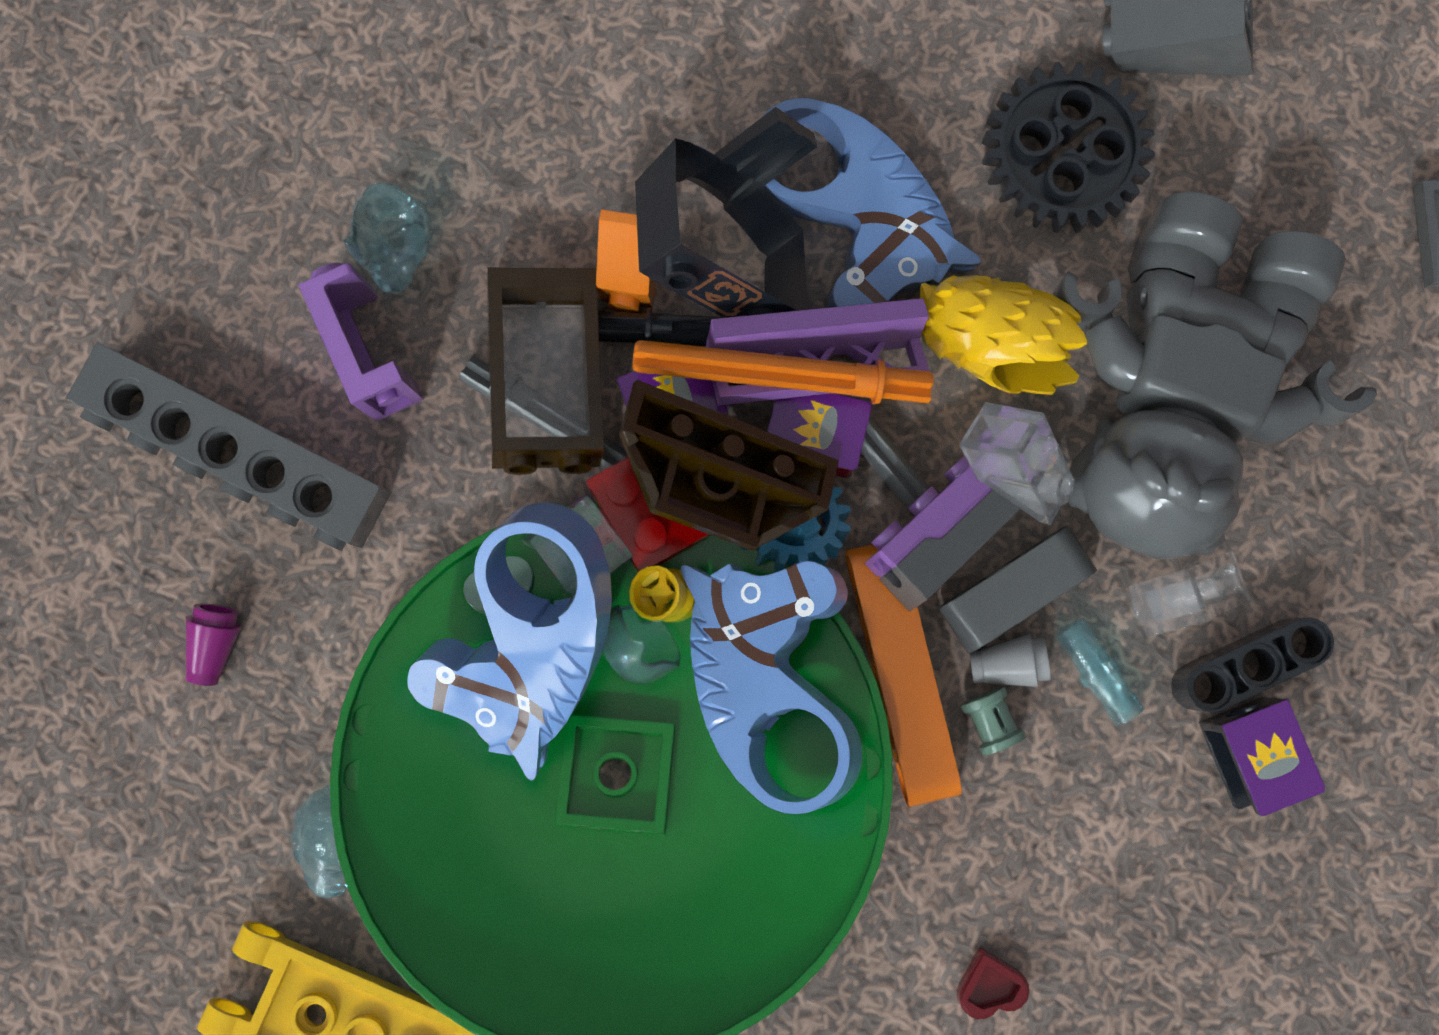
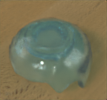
[602,605,681,684]

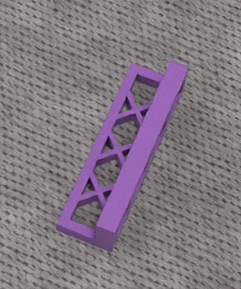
[706,298,930,406]

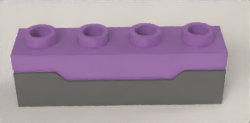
[864,414,1070,612]

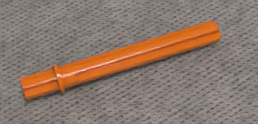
[632,340,934,404]

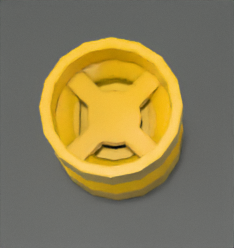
[629,566,695,622]

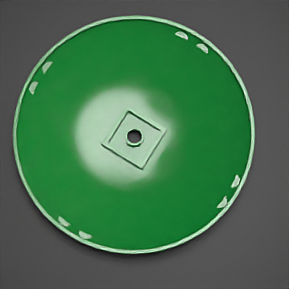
[330,501,893,1035]

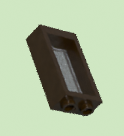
[487,267,604,475]

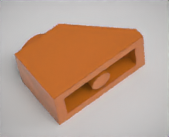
[596,209,657,313]

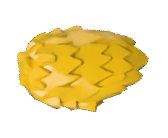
[920,275,1087,395]

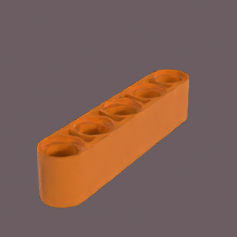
[845,544,962,808]

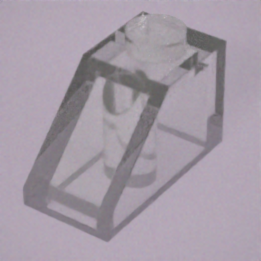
[1129,550,1251,637]

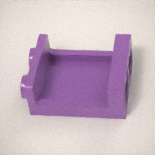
[298,263,424,421]

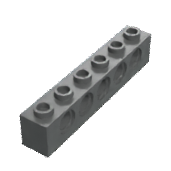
[66,342,392,551]

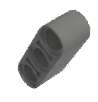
[938,525,1098,653]

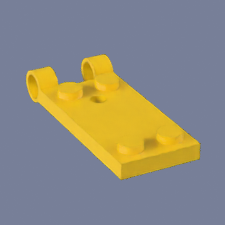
[197,921,475,1035]

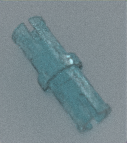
[1054,618,1145,726]

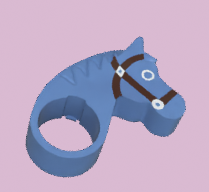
[762,98,981,308]
[407,503,612,780]
[681,561,862,814]

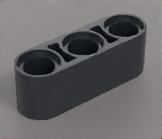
[1171,617,1334,713]

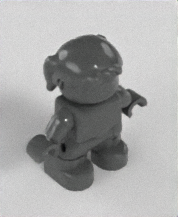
[1053,192,1377,560]

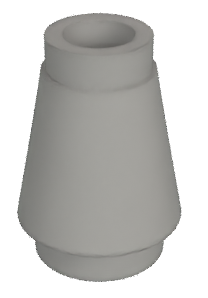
[970,634,1051,687]

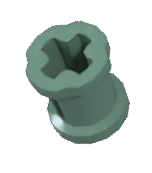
[960,686,1027,756]

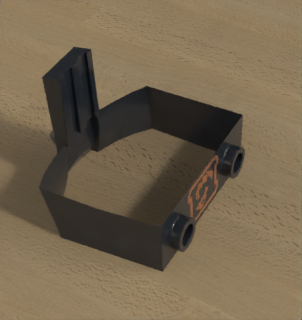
[635,107,817,318]

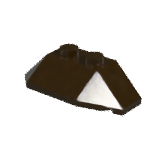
[619,380,839,551]

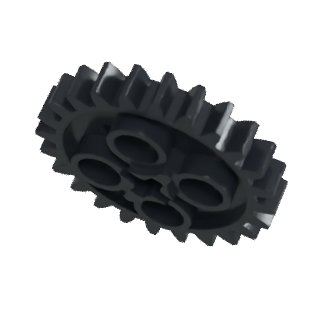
[982,62,1155,233]

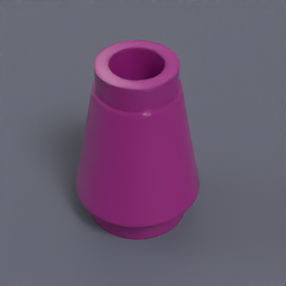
[185,603,241,686]

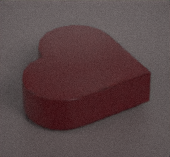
[957,947,1030,1019]

